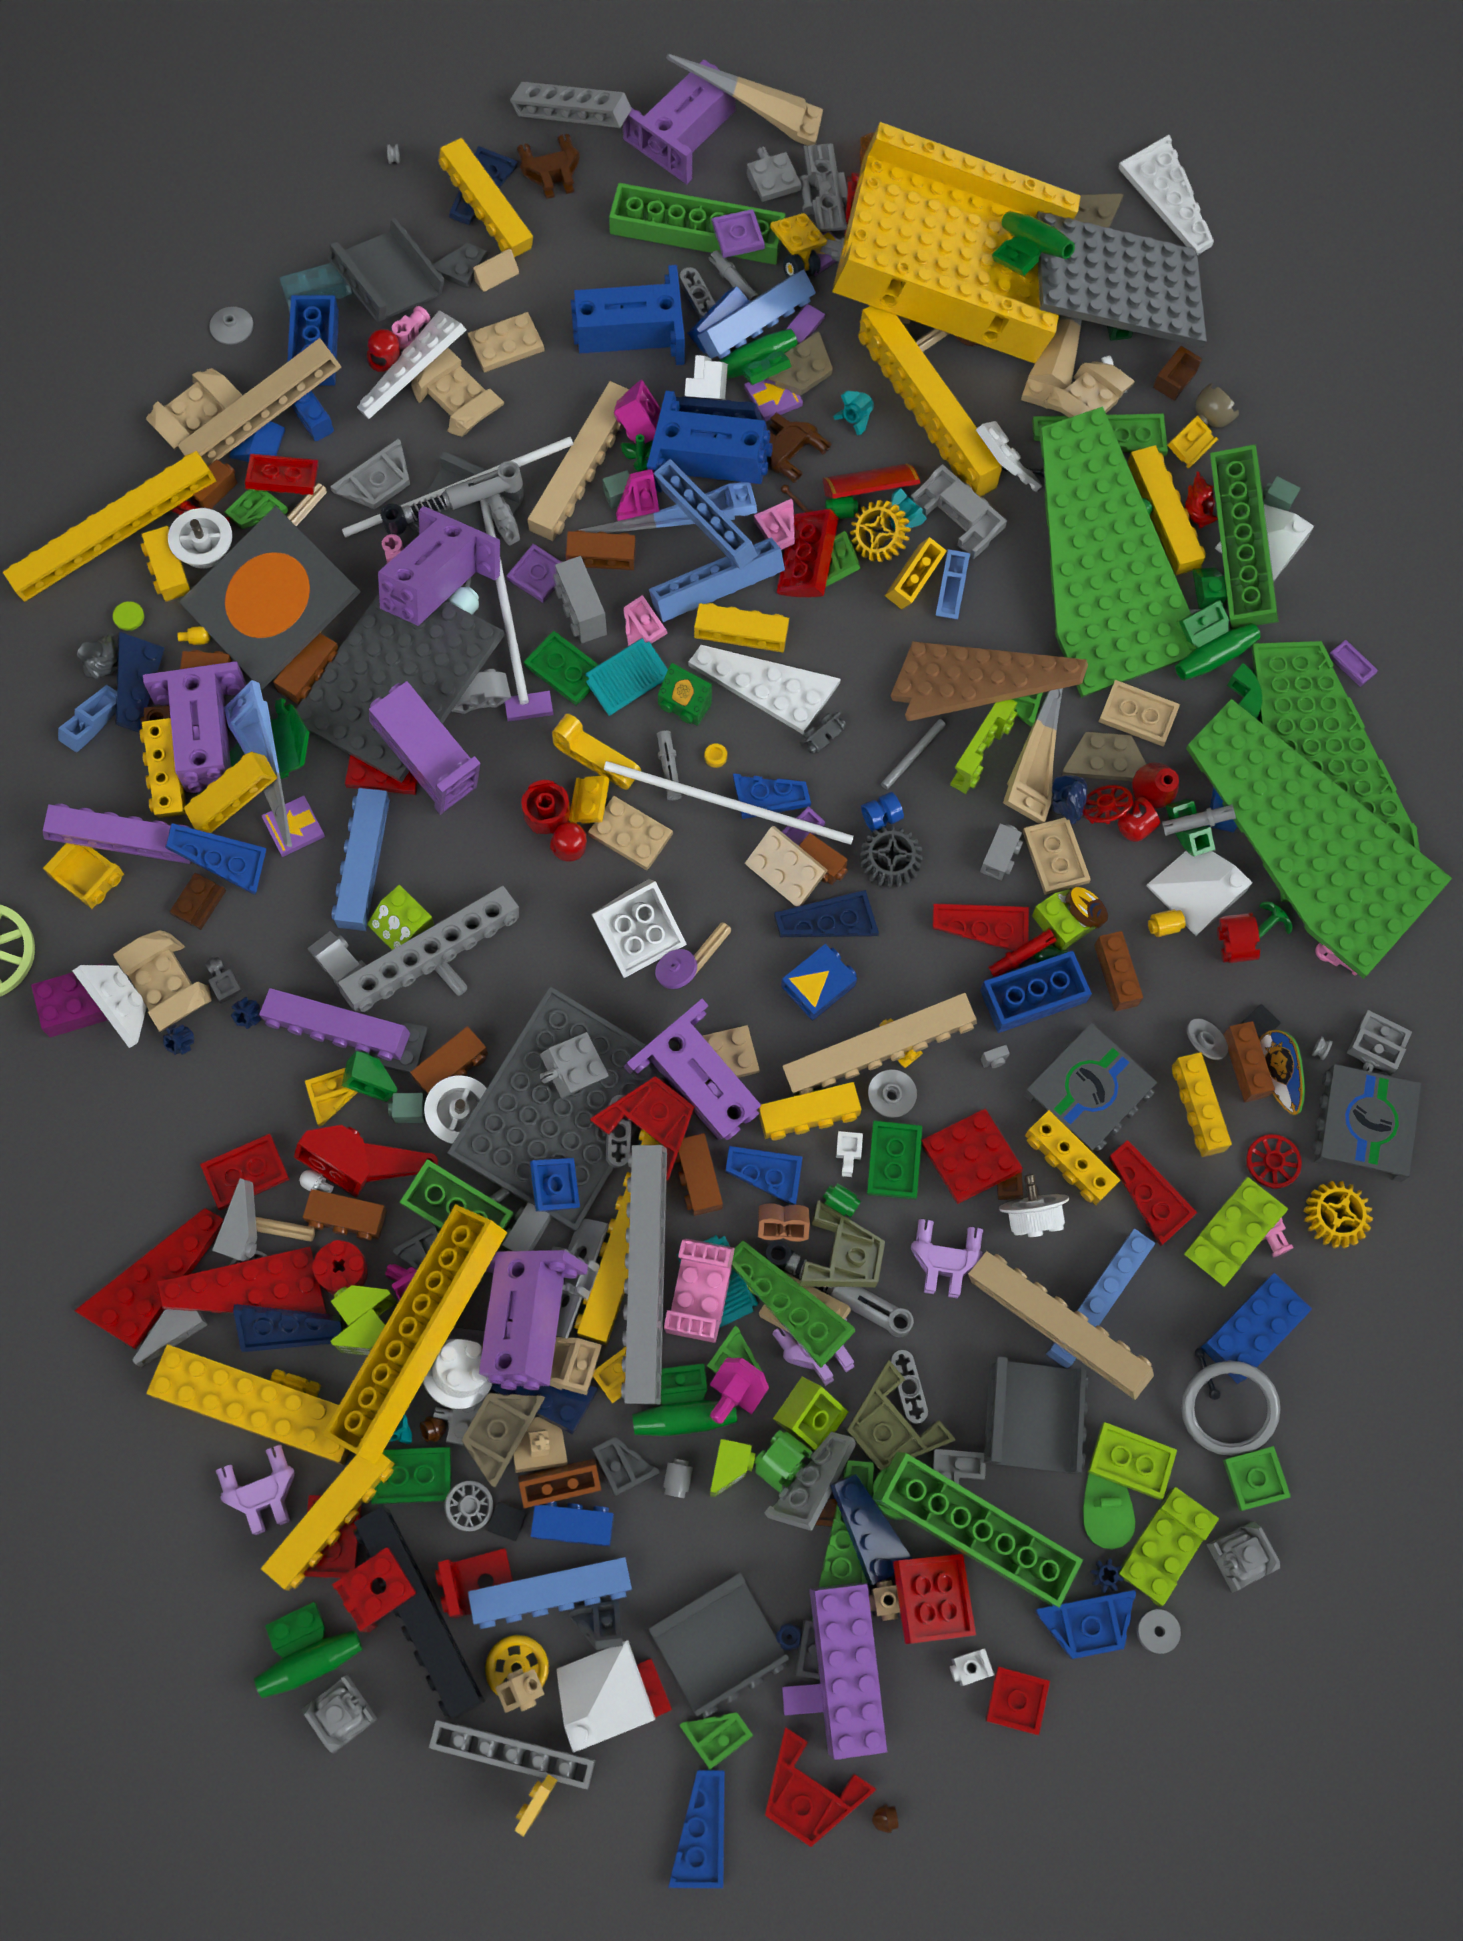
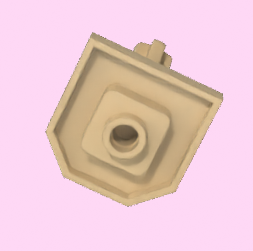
[513,1417,567,1473]

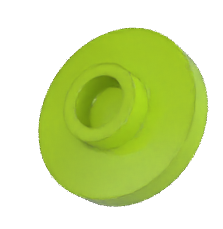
[113,601,144,631]

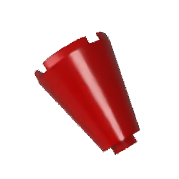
[1132,762,1179,809]

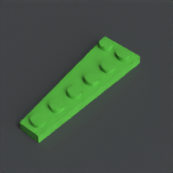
[1032,414,1168,456]
[732,1240,855,1368]
[811,1460,874,1621]

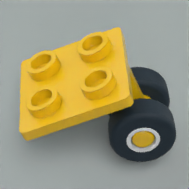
[770,213,827,278]

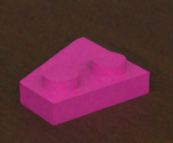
[616,469,660,521]

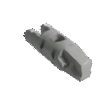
[487,494,520,546]

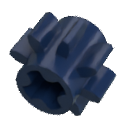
[231,997,262,1029]
[163,1024,194,1055]
[1089,1559,1124,1593]

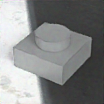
[980,1045,1010,1068]

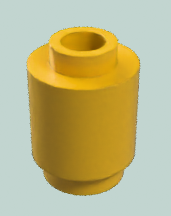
[1148,909,1186,937]

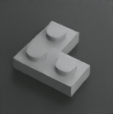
[933,1449,986,1484]

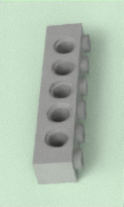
[510,82,632,128]
[429,1720,596,1789]

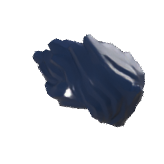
[1052,775,1087,825]

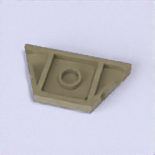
[1073,194,1124,228]
[767,332,833,396]
[1062,732,1146,781]
[461,1393,545,1488]

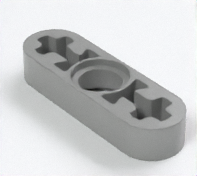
[680,267,715,319]
[606,1095,631,1168]
[890,1350,928,1425]

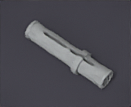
[709,250,759,301]
[657,730,682,801]
[1162,804,1236,836]

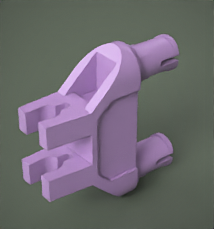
[911,1219,983,1298]
[772,1318,854,1386]
[216,1445,295,1535]

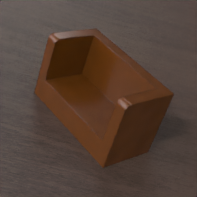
[1153,346,1202,401]

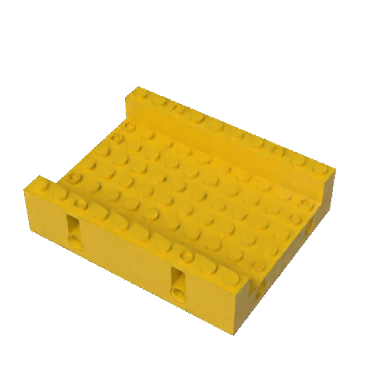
[832,122,1081,363]

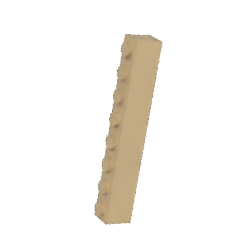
[178,338,341,466]
[528,381,629,541]
[782,993,977,1096]
[968,1251,1154,1400]

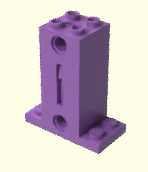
[623,60,736,185]
[378,506,500,626]
[143,661,247,793]
[369,681,481,815]
[624,999,761,1141]
[479,1250,588,1390]

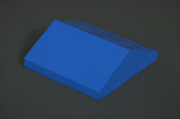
[229,421,285,462]
[530,1158,580,1212]

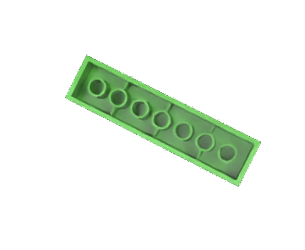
[609,183,786,265]
[1210,444,1279,629]
[872,1452,1083,1608]

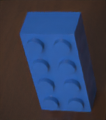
[287,295,339,386]
[980,951,1092,1033]
[1200,1273,1312,1384]

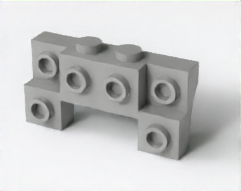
[910,464,1007,560]

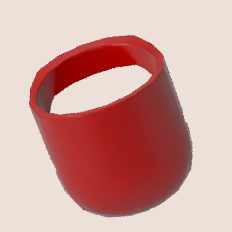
[367,329,400,372]
[1117,797,1160,842]
[550,822,587,862]

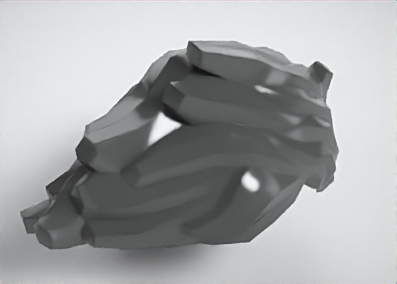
[77,633,118,679]

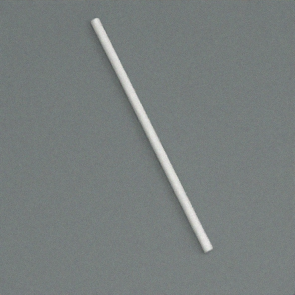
[342,436,574,537]
[480,498,529,705]
[604,761,854,845]

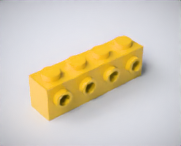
[694,603,789,653]
[139,718,186,818]
[184,751,277,833]
[1172,1052,1232,1157]
[758,1082,862,1141]
[1025,1110,1120,1205]

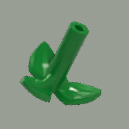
[621,434,653,472]
[1258,902,1292,938]

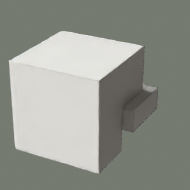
[685,355,728,400]

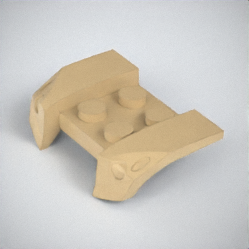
[411,348,504,437]
[1042,361,1135,418]
[146,368,243,450]
[113,930,211,1032]

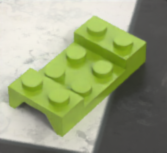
[950,699,1018,794]
[1184,1177,1288,1287]
[1118,1487,1219,1607]

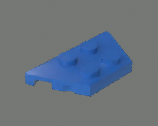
[1035,1590,1136,1659]

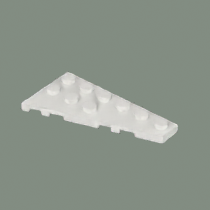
[1118,135,1214,255]
[357,310,466,419]
[688,645,841,734]

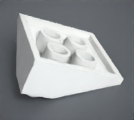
[1215,504,1314,580]
[1147,851,1253,936]
[591,879,687,978]
[556,1640,656,1753]

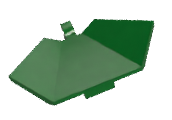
[230,698,310,779]

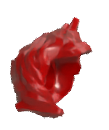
[1184,471,1218,529]

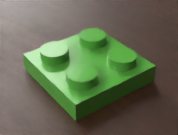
[1223,1446,1291,1511]

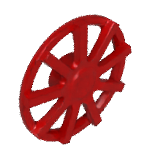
[1083,785,1134,824]
[1246,1134,1302,1189]

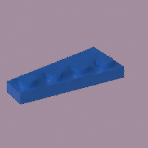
[165,823,266,895]
[668,1770,724,1888]

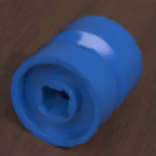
[861,792,904,832]

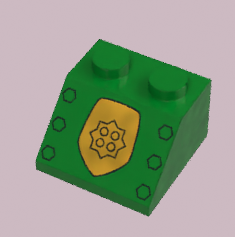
[658,663,712,726]

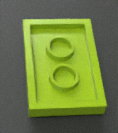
[1088,1422,1177,1500]

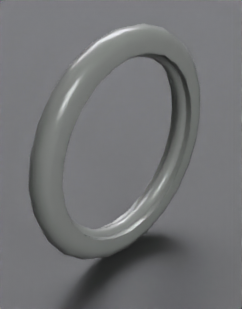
[1181,1361,1281,1456]

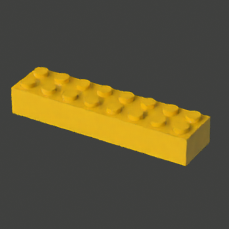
[146,1344,350,1465]

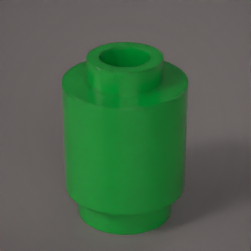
[825,495,858,519]
[823,1183,861,1218]

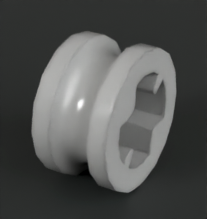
[387,144,400,165]
[1311,1036,1333,1060]

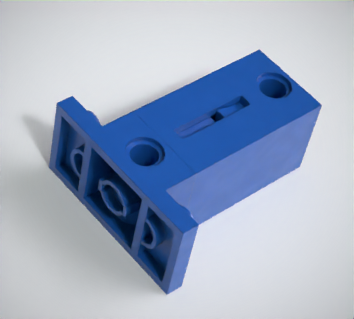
[571,265,685,365]
[647,391,772,492]

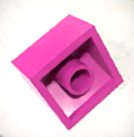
[614,379,661,444]

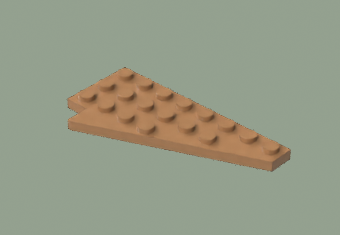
[891,642,1088,721]

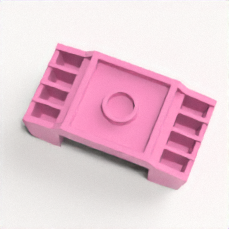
[664,1238,735,1343]

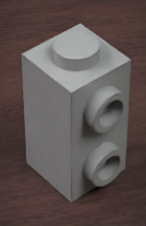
[980,823,1023,881]
[502,1202,551,1251]

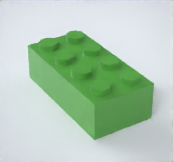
[400,1159,514,1229]

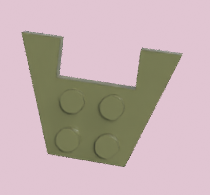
[799,1200,885,1287]
[847,1360,955,1471]

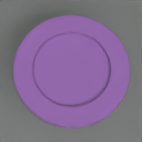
[655,949,697,989]

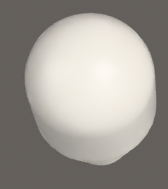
[300,1170,334,1193]

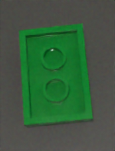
[524,631,598,706]
[867,1121,922,1200]
[372,1447,451,1505]

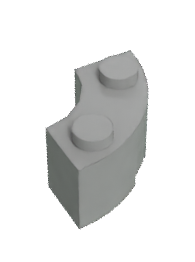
[452,669,511,714]
[307,931,366,987]

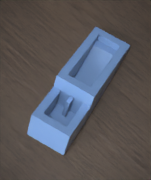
[936,549,970,620]
[58,685,117,753]

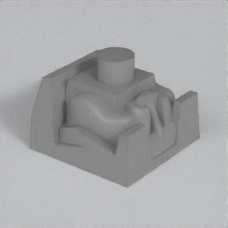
[1206,1521,1280,1593]
[302,1674,378,1754]

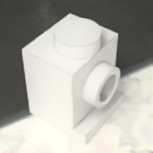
[950,1649,994,1686]

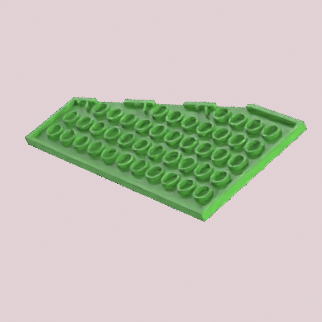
[1040,406,1196,698]
[1251,641,1420,902]
[1186,699,1452,979]

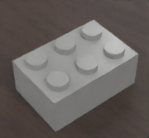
[553,556,607,644]

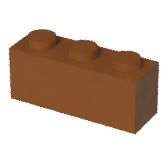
[566,530,636,570]
[273,633,339,705]
[1094,931,1143,1011]
[1223,1021,1275,1103]
[410,1026,488,1096]
[675,1133,723,1216]
[303,1189,387,1241]
[518,1459,601,1508]

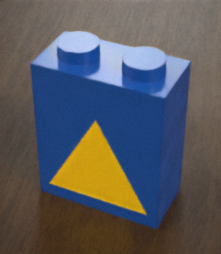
[781,944,857,1021]

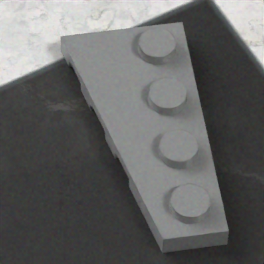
[764,1432,856,1531]

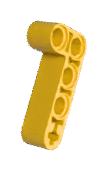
[552,713,641,790]

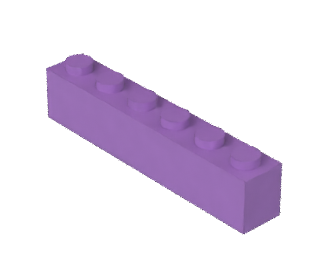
[43,804,191,864]
[259,988,410,1061]

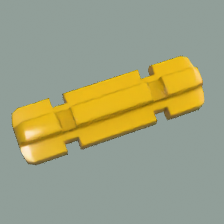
[270,1369,321,1397]

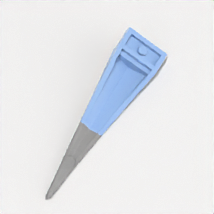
[579,482,757,533]
[224,680,292,847]

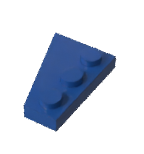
[733,773,811,819]
[726,1146,803,1205]

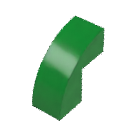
[1227,663,1262,718]
[1166,799,1216,857]

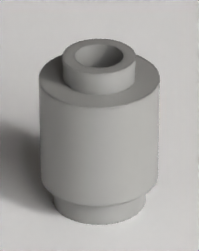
[663,1458,693,1498]

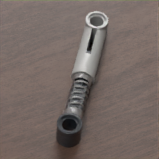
[380,461,523,535]
[765,1240,914,1337]

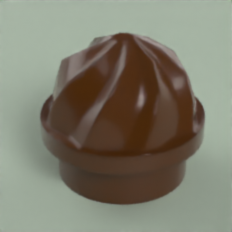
[420,1416,446,1442]
[872,1804,899,1833]

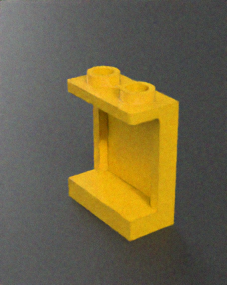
[43,843,124,909]

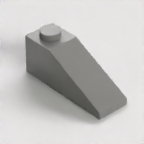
[212,1178,257,1261]
[133,1309,208,1368]

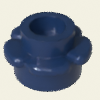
[776,1623,801,1651]

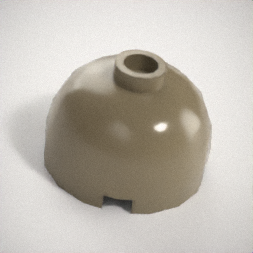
[1196,383,1239,428]

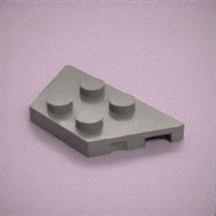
[330,439,410,509]

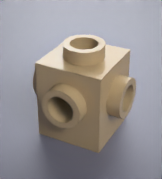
[869,1580,900,1621]
[495,1669,545,1713]

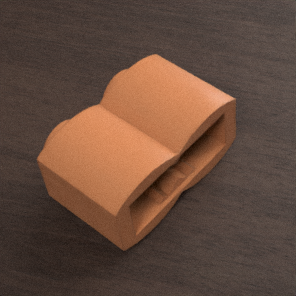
[758,1204,810,1242]

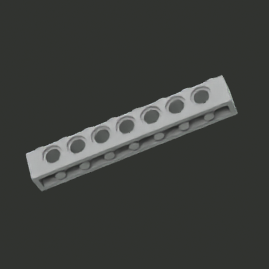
[338,886,519,1013]

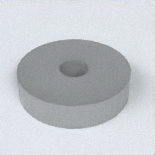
[1137,1609,1181,1654]

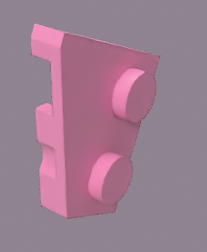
[754,499,795,550]
[624,595,668,646]

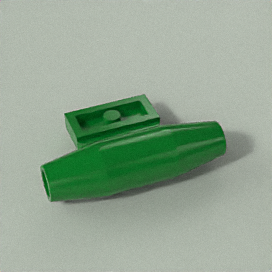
[992,211,1075,276]
[717,328,798,385]
[1175,600,1261,681]
[632,1364,737,1436]
[254,1602,363,1699]

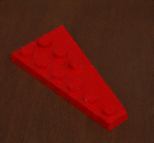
[74,1208,224,1350]
[157,1247,326,1314]

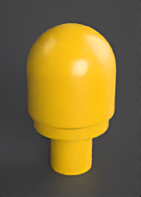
[177,626,211,645]

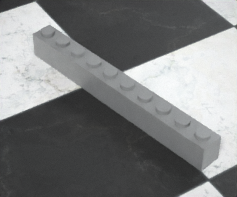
[621,1145,667,1404]

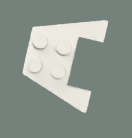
[976,421,1043,492]

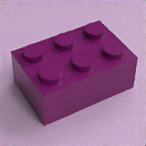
[31,963,108,1037]

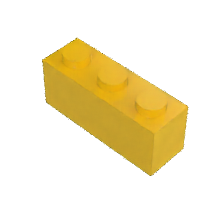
[140,526,191,602]
[885,537,947,610]

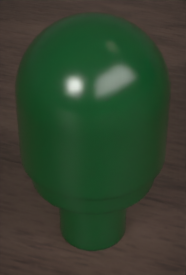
[1034,945,1068,963]

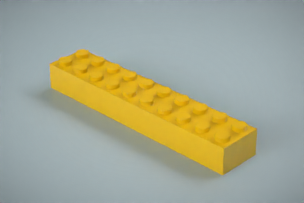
[858,306,1002,497]
[322,1204,507,1465]

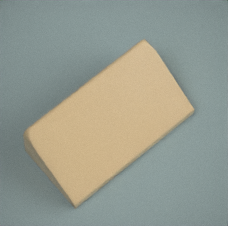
[473,249,519,292]

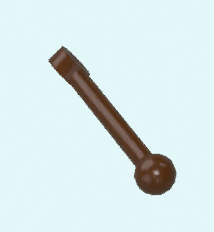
[781,485,813,512]

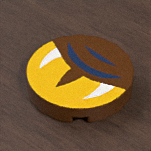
[1065,887,1108,928]

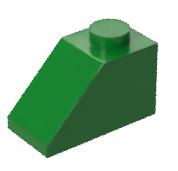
[1192,568,1227,609]
[341,1051,397,1102]

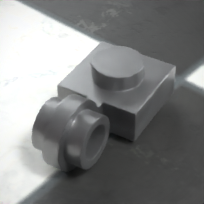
[205,956,243,1003]

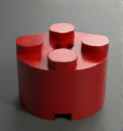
[521,780,570,834]
[1217,912,1260,963]
[312,1240,368,1295]

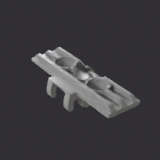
[799,143,847,232]
[551,1219,609,1339]

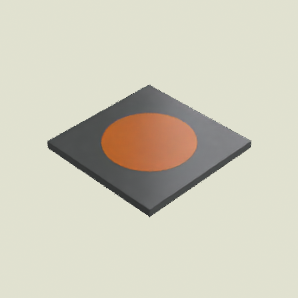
[179,506,361,690]

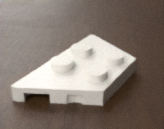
[72,965,147,1048]

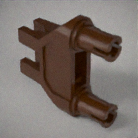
[517,134,580,199]
[769,412,831,483]

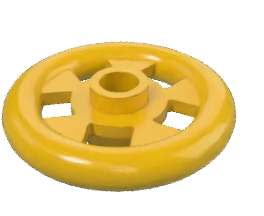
[485,1635,549,1696]

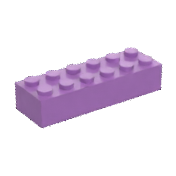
[810,1582,887,1760]

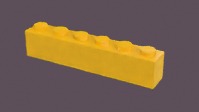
[438,138,533,257]
[1127,445,1206,576]
[261,1453,395,1591]

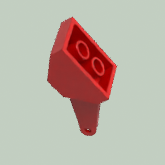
[294,1125,438,1198]

